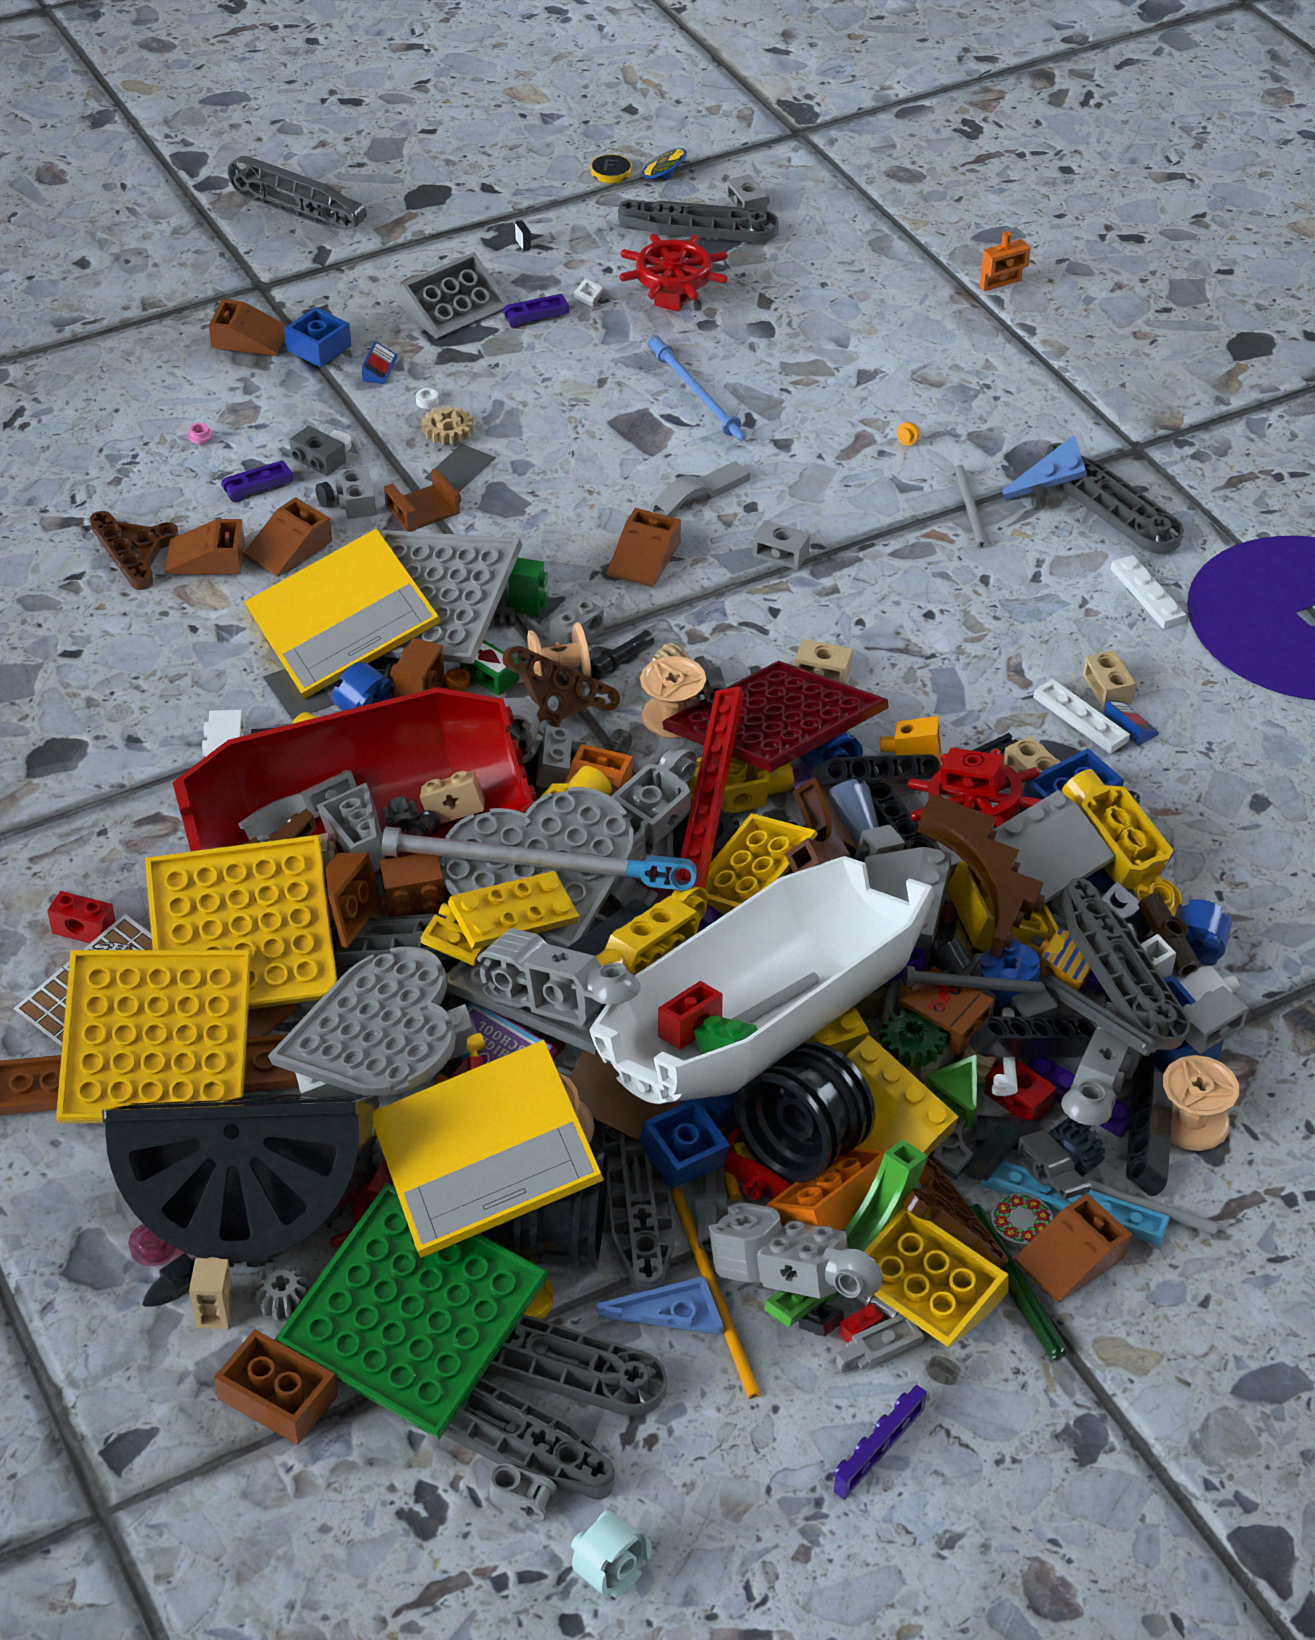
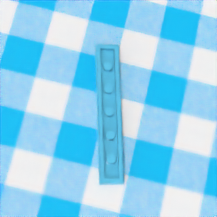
[980,1161,1170,1246]

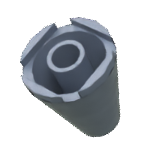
[828,779,879,852]

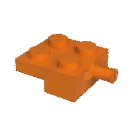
[979,231,1031,291]

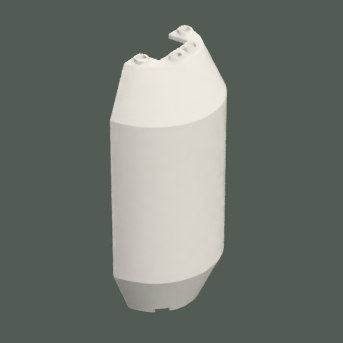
[589,856,934,1104]

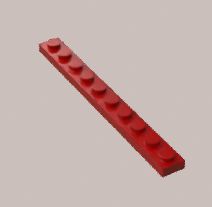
[673,686,744,892]

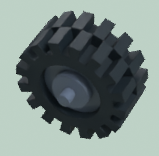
[1048,1117,1105,1177]

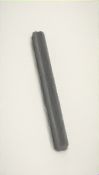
[1041,973,1157,1056]

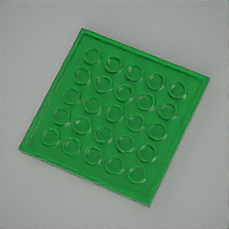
[274,1182,549,1440]

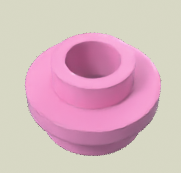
[188,423,212,444]

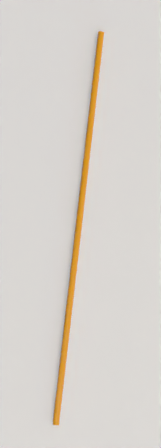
[670,1186,761,1399]

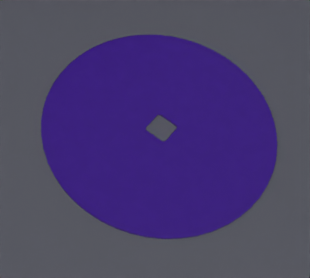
[1187,535,1315,700]

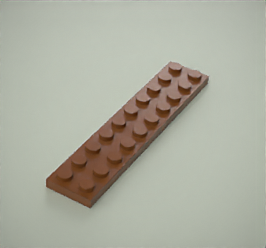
[0,1034,297,1115]

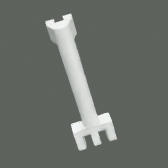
[992,1008,1018,1096]

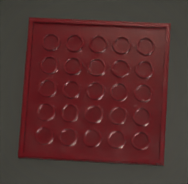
[662,660,889,772]

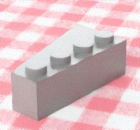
[316,782,386,873]

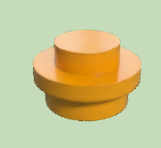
[896,422,920,446]

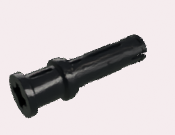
[590,630,654,681]
[386,810,441,859]

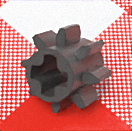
[383,796,418,831]

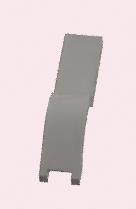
[650,461,750,518]
[238,770,357,842]

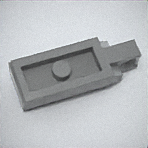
[835,1314,925,1373]

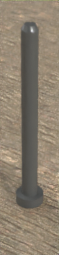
[902,966,1045,994]

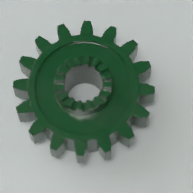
[879,1009,947,1068]

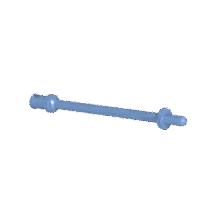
[648,335,746,441]

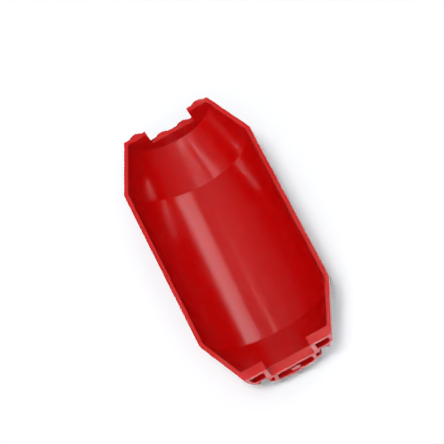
[172,687,537,889]

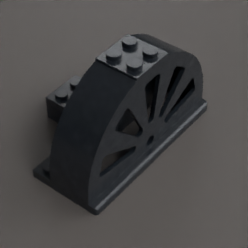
[102,1094,379,1268]

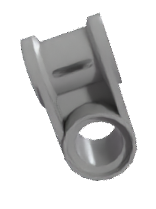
[489,1463,557,1521]

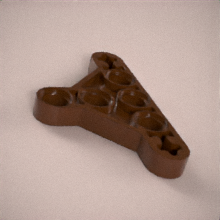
[90,511,179,590]
[502,646,620,736]
[903,1158,1008,1269]

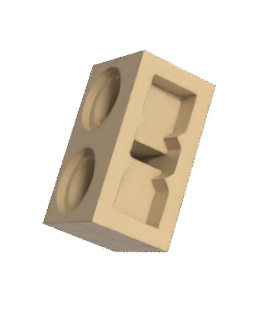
[1083,650,1137,709]
[1004,736,1061,786]
[189,1257,235,1329]

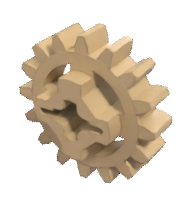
[422,405,473,445]

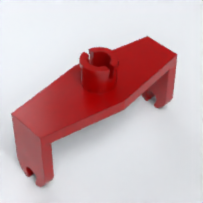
[723,1127,791,1200]

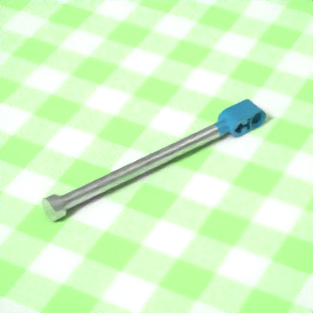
[382,826,697,890]

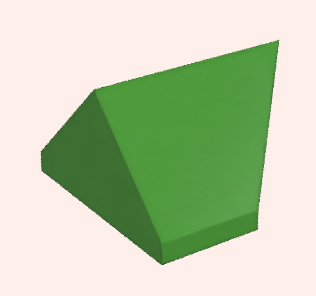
[926,1054,977,1129]

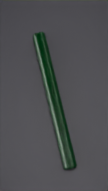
[969,1203,1067,1360]

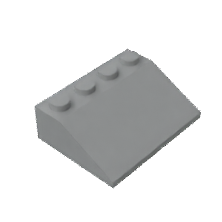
[396,252,510,340]
[994,790,1115,905]
[864,847,952,959]

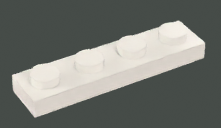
[1111,555,1186,629]
[1033,679,1130,754]

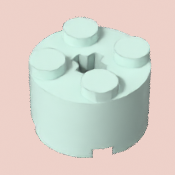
[571,1510,652,1597]

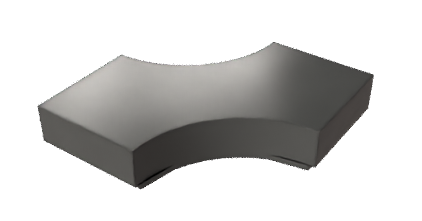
[931,1113,974,1180]

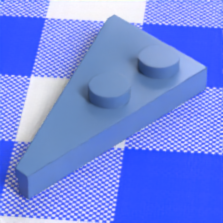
[1002,436,1087,500]
[596,1276,724,1335]

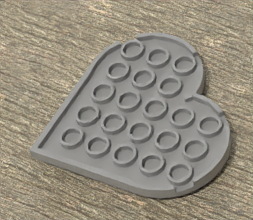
[439,787,634,948]
[268,947,456,1099]

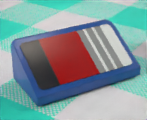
[362,342,397,384]
[1104,701,1159,745]

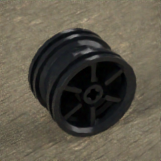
[734,1042,876,1183]
[514,1146,608,1270]

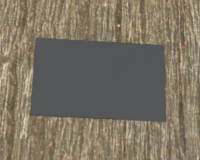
[425,444,496,492]
[263,669,334,720]

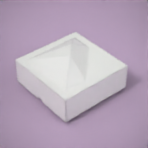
[573,278,604,307]

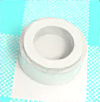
[416,388,439,409]

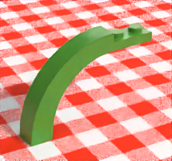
[764,1139,928,1328]

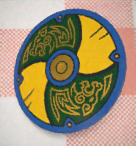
[642,148,687,180]

